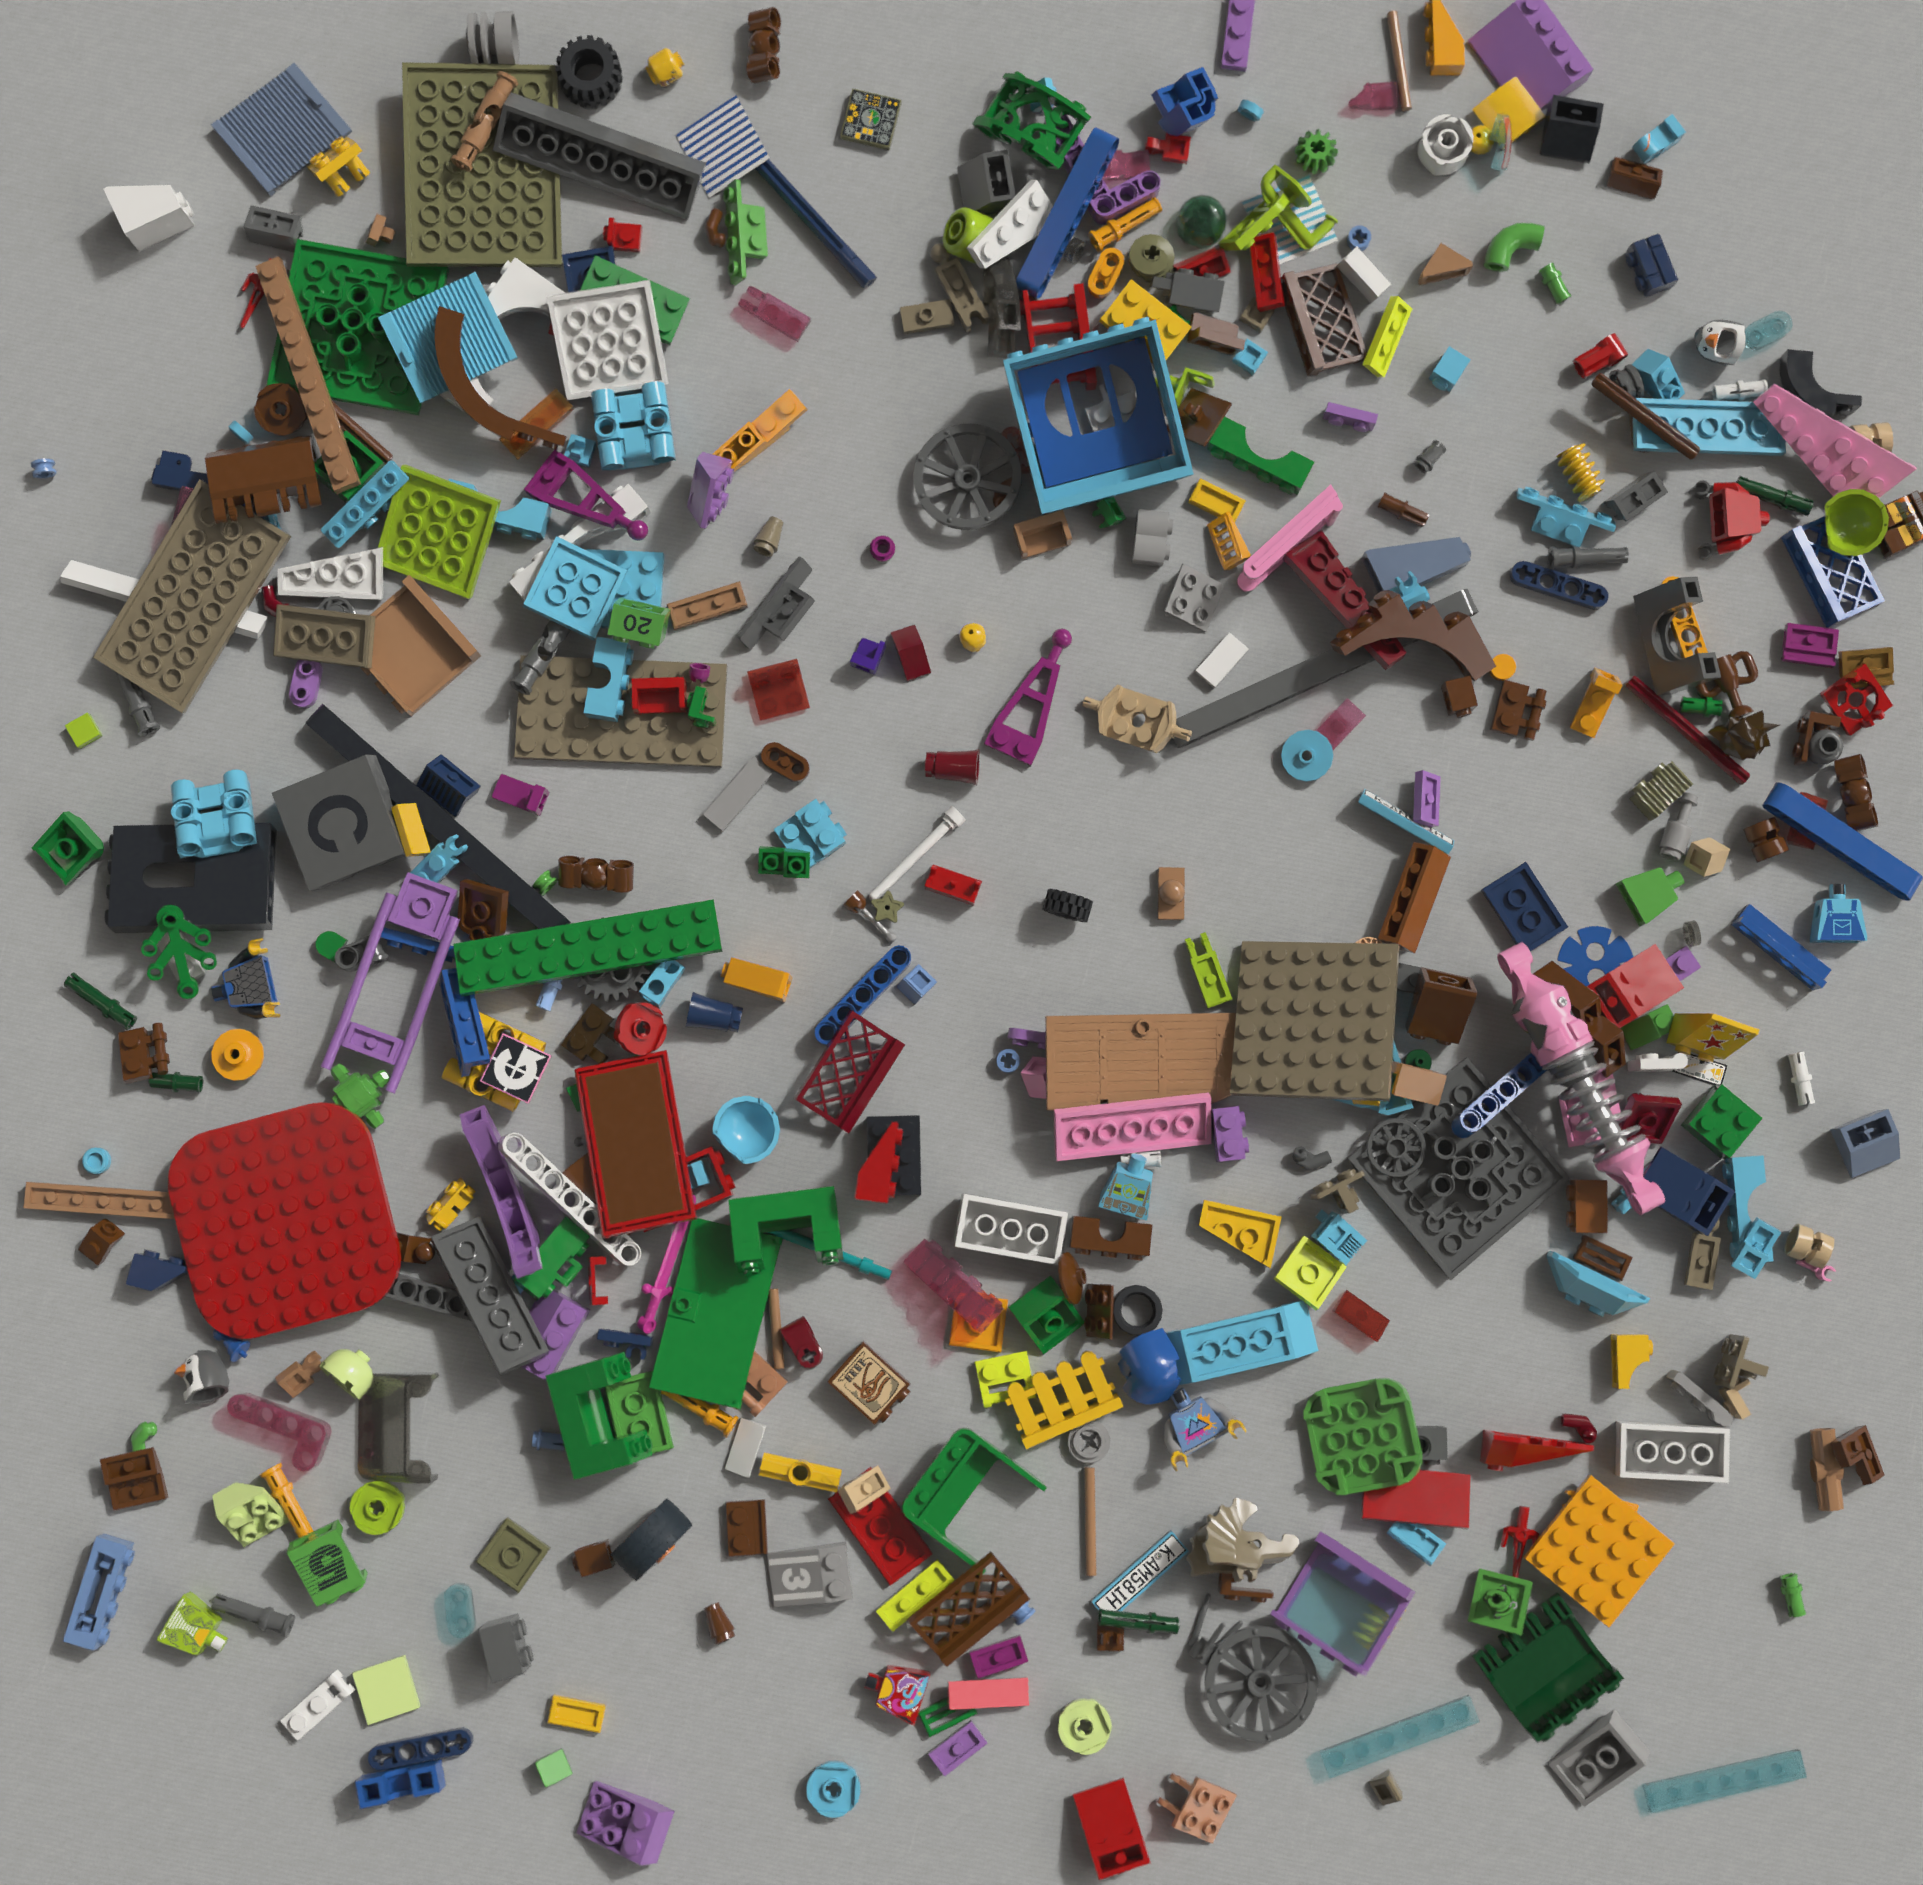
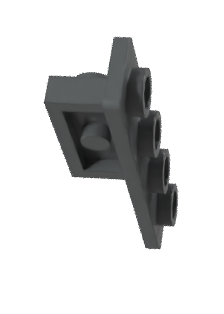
[737,556,815,650]

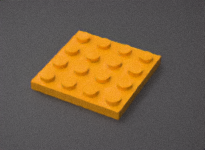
[1523,1474,1675,1628]

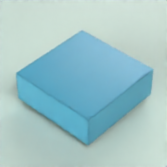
[1232,339,1268,375]

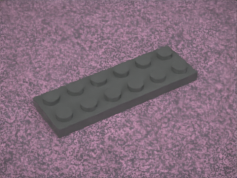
[431,1216,549,1377]

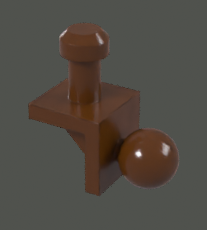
[396,1232,435,1264]

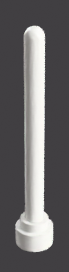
[869,806,966,900]

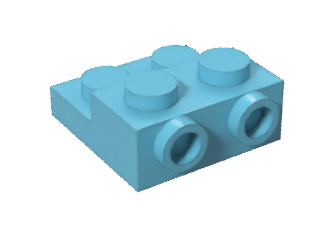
[774,799,847,868]

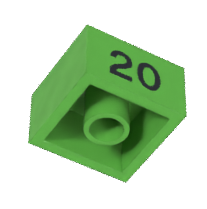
[608,597,671,649]

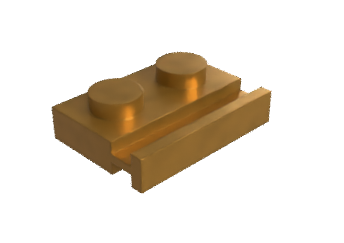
[1838,647,1894,688]

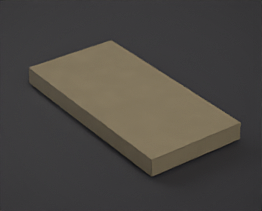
[273,604,376,668]

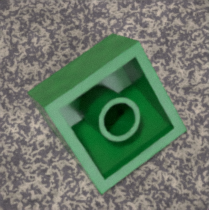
[1009,1275,1084,1355]

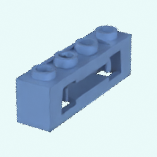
[63,1534,135,1651]

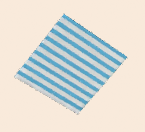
[1242,175,1338,265]

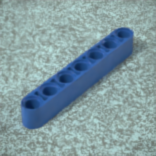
[1015,127,1119,299]
[1762,782,1923,901]

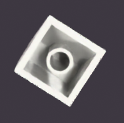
[103,185,195,251]

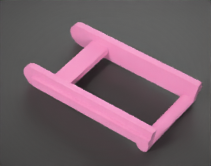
[1237,484,1343,592]

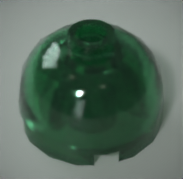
[1176,194,1227,249]

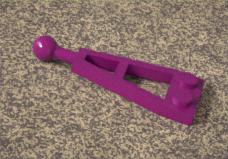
[524,450,648,541]
[984,628,1072,766]

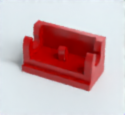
[925,864,982,906]

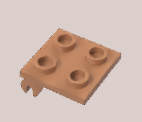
[1157,1772,1237,1844]

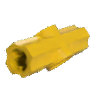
[759,1452,842,1493]

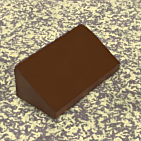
[1607,157,1663,200]

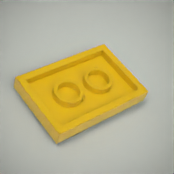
[1099,279,1191,364]

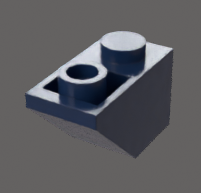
[126,1249,188,1291]

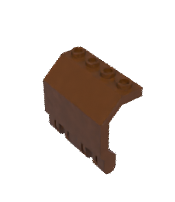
[205,436,322,524]

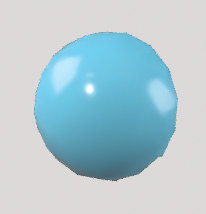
[712,1096,780,1164]

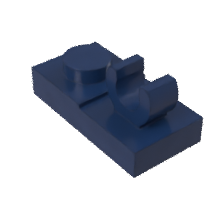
[597,1328,654,1360]

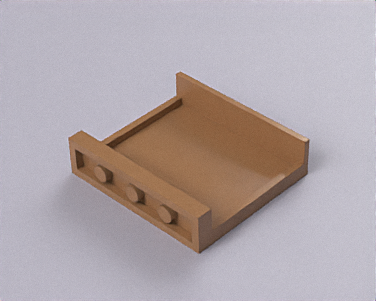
[360,575,481,717]

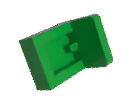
[687,686,716,729]

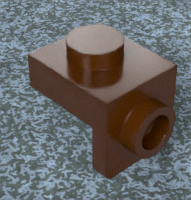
[78,1218,125,1266]

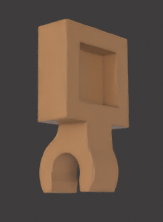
[275,1351,322,1398]

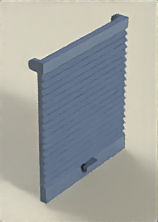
[211,63,352,196]

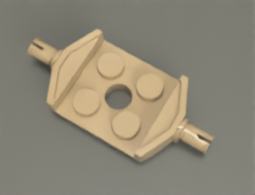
[1082,684,1192,753]

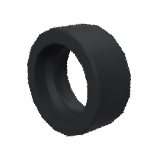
[1113,1285,1163,1336]

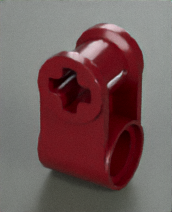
[780,1316,823,1368]

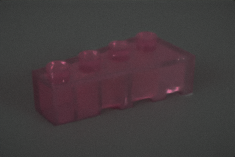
[903,1238,1004,1335]

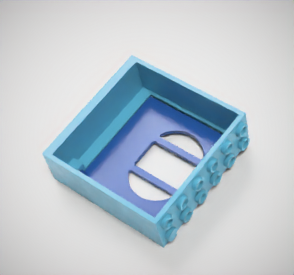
[1003,317,1194,516]

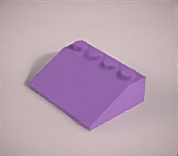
[1467,0,1594,111]

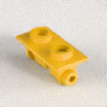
[425,1177,476,1231]

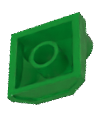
[32,811,104,886]

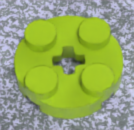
[350,1480,405,1535]

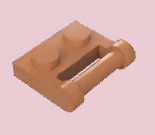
[742,1351,788,1417]

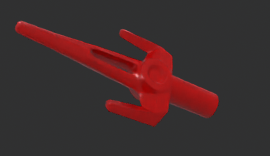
[240,258,272,328]
[1501,1506,1539,1578]

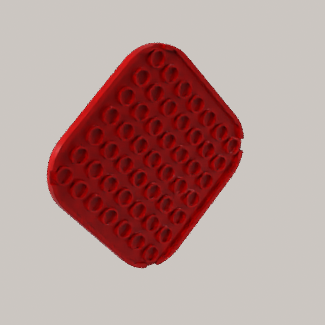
[168,1102,401,1339]

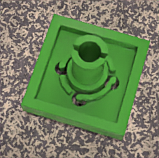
[1468,1568,1533,1636]

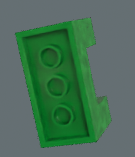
[728,1186,844,1276]
[545,1352,653,1480]

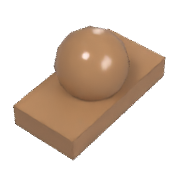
[1158,867,1185,920]

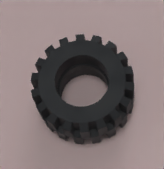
[556,35,623,108]

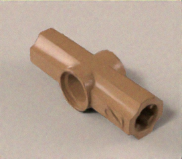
[1810,1428,1844,1511]

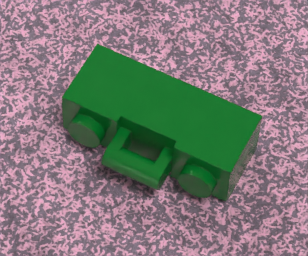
[513,1216,590,1301]

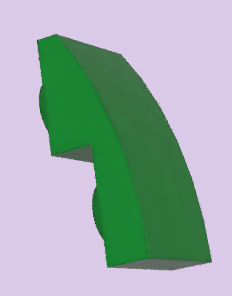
[758,846,810,878]

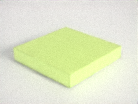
[352,1655,421,1725]

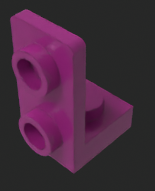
[492,774,550,816]

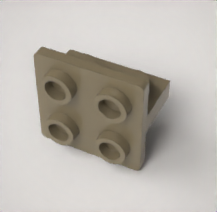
[1309,1168,1365,1214]
[1714,1334,1769,1389]

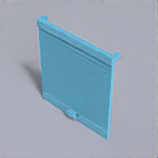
[378,272,518,403]

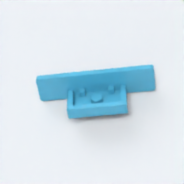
[321,460,409,548]
[1516,487,1616,547]

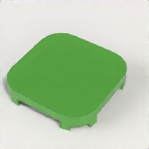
[1303,1378,1422,1495]

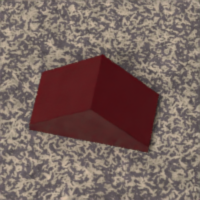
[890,624,931,681]

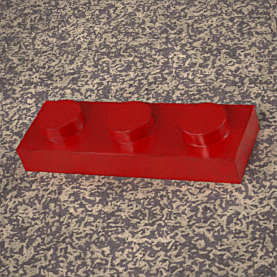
[1250,232,1285,312]

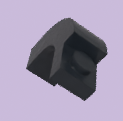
[1780,349,1862,417]

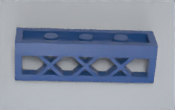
[1731,904,1831,991]
[439,968,490,1077]

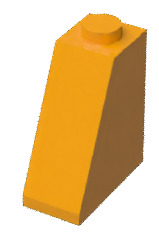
[721,957,793,1003]

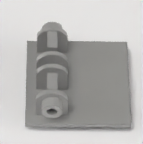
[1164,563,1224,632]

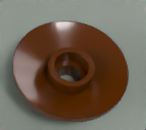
[1058,1252,1087,1305]

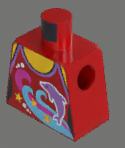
[864,1665,930,1725]

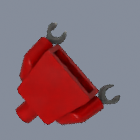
[1694,480,1770,560]

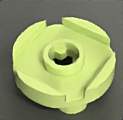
[1058,1698,1112,1755]

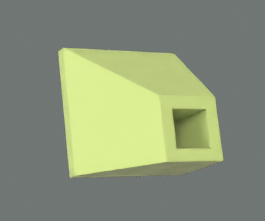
[212,1482,290,1547]

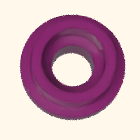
[870,536,895,562]

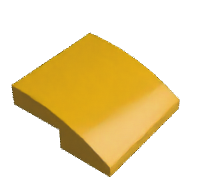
[1472,77,1546,150]

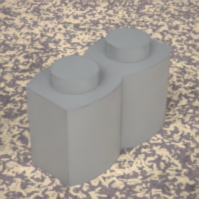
[1131,509,1173,566]

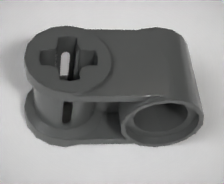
[335,935,389,972]

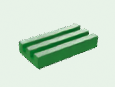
[918,1697,977,1737]

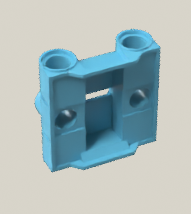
[591,382,676,471]
[171,770,257,858]

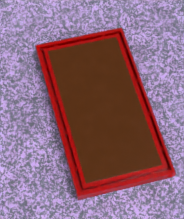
[574,1050,697,1238]

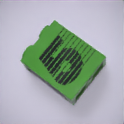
[287,1520,367,1607]

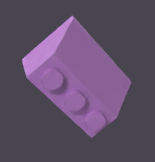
[522,1290,591,1381]

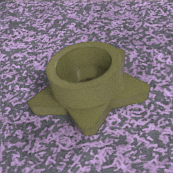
[871,890,904,923]

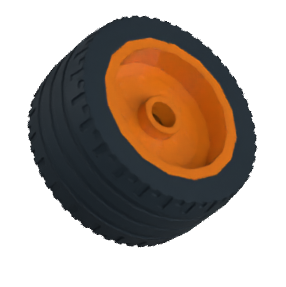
[610,1498,693,1582]

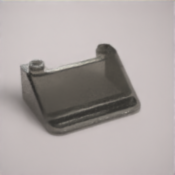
[358,1372,439,1483]

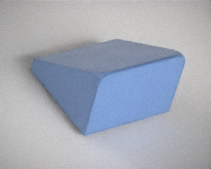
[897,964,937,1004]

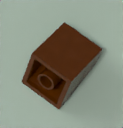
[1405,967,1477,1045]

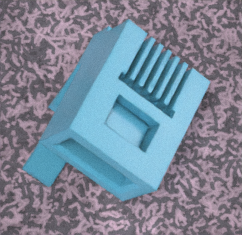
[1311,1209,1367,1265]

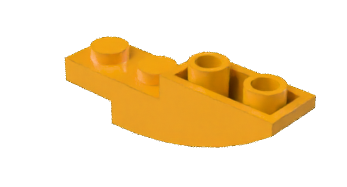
[713,389,808,471]

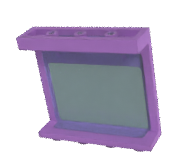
[1270,1531,1416,1677]

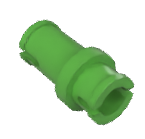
[1539,262,1571,304]
[1780,1573,1806,1617]

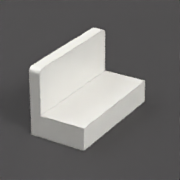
[1337,247,1391,303]

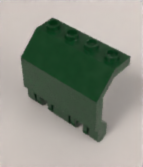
[1472,1593,1624,1743]

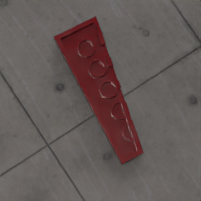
[1283,530,1407,671]

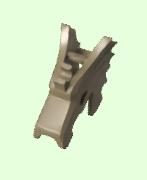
[1185,1498,1299,1582]

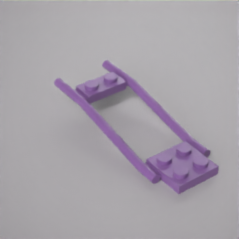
[321,872,460,1094]

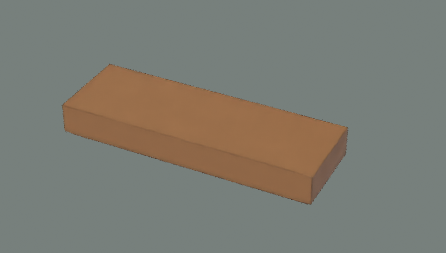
[666,581,748,630]

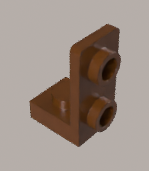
[1792,711,1841,766]
[1218,1573,1274,1603]

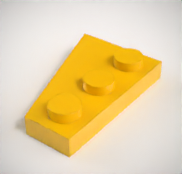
[1198,1200,1281,1268]

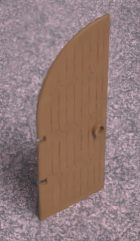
[1045,1013,1236,1111]

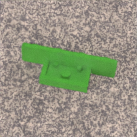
[723,179,768,285]

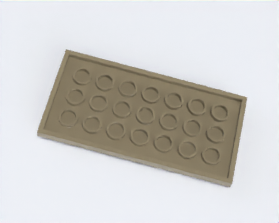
[93,479,291,713]
[514,655,728,768]

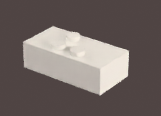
[952,1194,1068,1265]
[1615,1421,1730,1483]

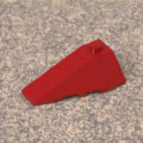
[1480,1430,1594,1471]

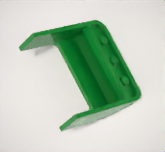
[902,1428,1047,1574]

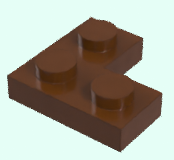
[1832,1425,1885,1485]

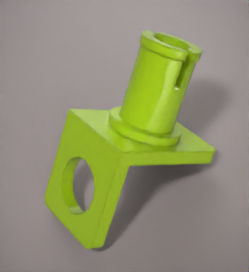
[1155,367,1215,408]

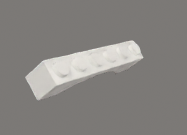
[509,483,651,601]

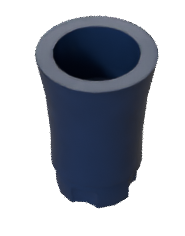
[685,992,743,1033]

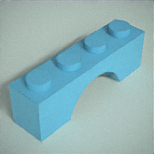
[448,479,552,541]
[1722,1156,1774,1262]

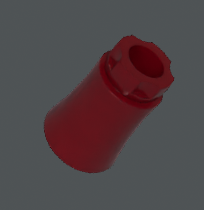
[925,749,980,786]

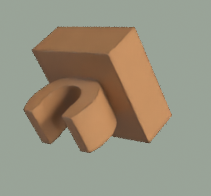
[365,214,396,247]

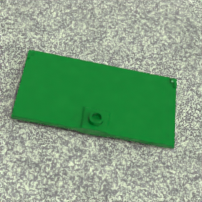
[649,1218,783,1409]

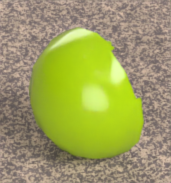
[1824,489,1889,556]

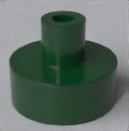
[1404,1049,1432,1070]

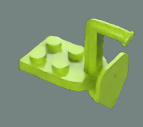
[1218,165,1338,251]

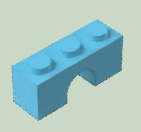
[584,637,634,722]

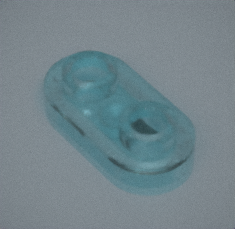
[1744,311,1793,350]
[444,1583,476,1638]

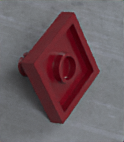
[1618,1093,1682,1144]

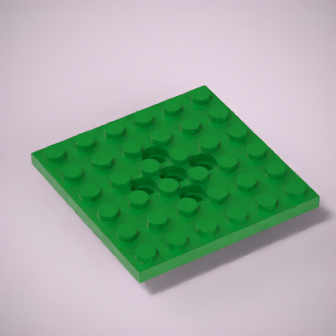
[266,239,449,415]

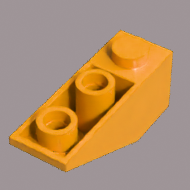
[1424,0,1465,76]

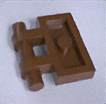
[1490,680,1547,741]
[118,1023,170,1084]

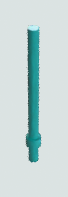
[769,1230,892,1280]

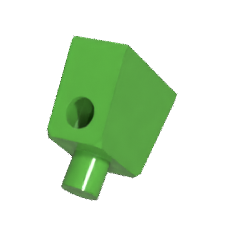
[1615,867,1685,927]

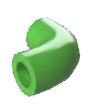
[1484,223,1545,272]

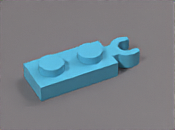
[410,834,468,883]

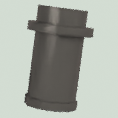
[1414,440,1446,473]

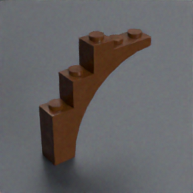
[1330,590,1496,681]

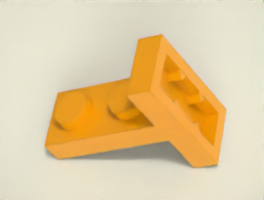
[1570,667,1623,738]

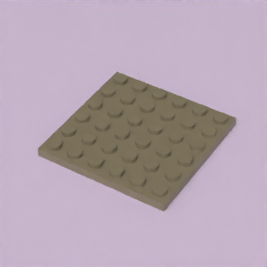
[1230,941,1400,1101]

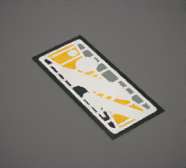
[1672,1052,1728,1085]

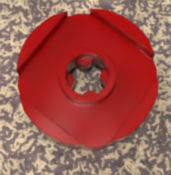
[614,1002,667,1055]

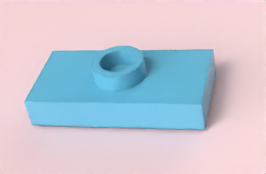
[1387,1522,1446,1566]

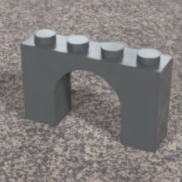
[1633,577,1721,695]

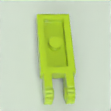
[1184,932,1232,1009]

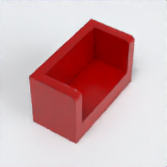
[632,677,687,714]

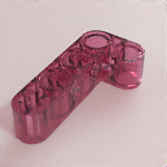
[227,1392,332,1471]

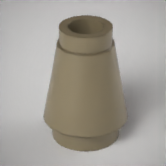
[754,516,784,557]

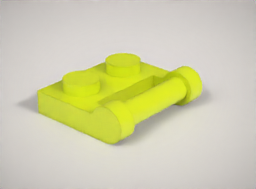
[975,1351,1036,1409]

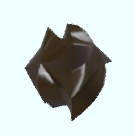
[1708,710,1780,761]

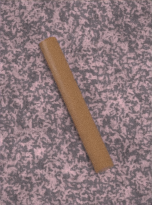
[768,1289,785,1369]

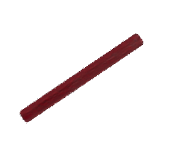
[1625,676,1750,785]

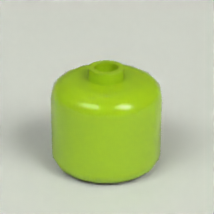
[943,207,993,264]

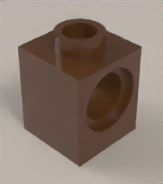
[1441,676,1478,718]
[572,1539,616,1577]

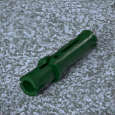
[1736,476,1814,516]
[64,972,137,1030]
[1098,1609,1180,1634]

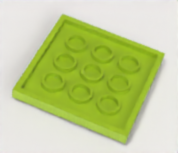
[378,464,501,599]

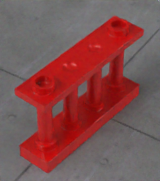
[1018,283,1097,391]

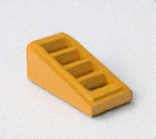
[1207,512,1251,571]

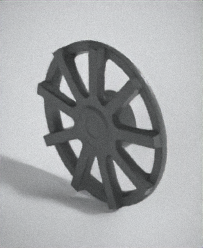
[1367,1118,1426,1177]

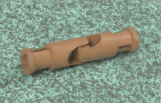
[451,71,518,172]

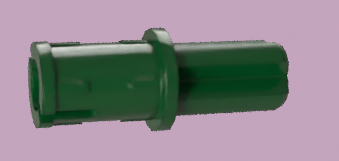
[148,1072,204,1093]

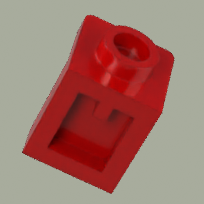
[603,217,642,253]

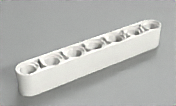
[498,1133,641,1266]

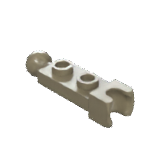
[930,243,989,333]

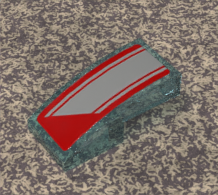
[1489,114,1512,171]

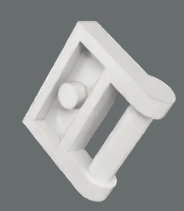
[1628,1053,1688,1072]

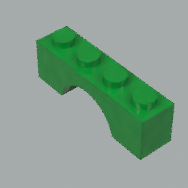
[1207,417,1315,495]

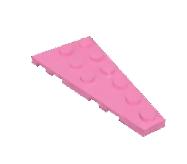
[1753,384,1917,498]

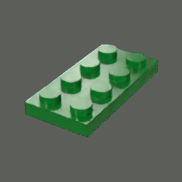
[580,255,690,346]

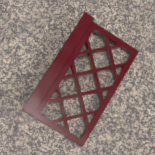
[794,1010,905,1133]

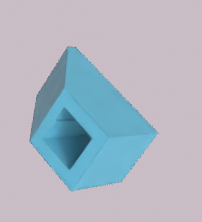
[1632,349,1685,399]

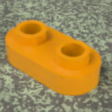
[1088,248,1124,298]

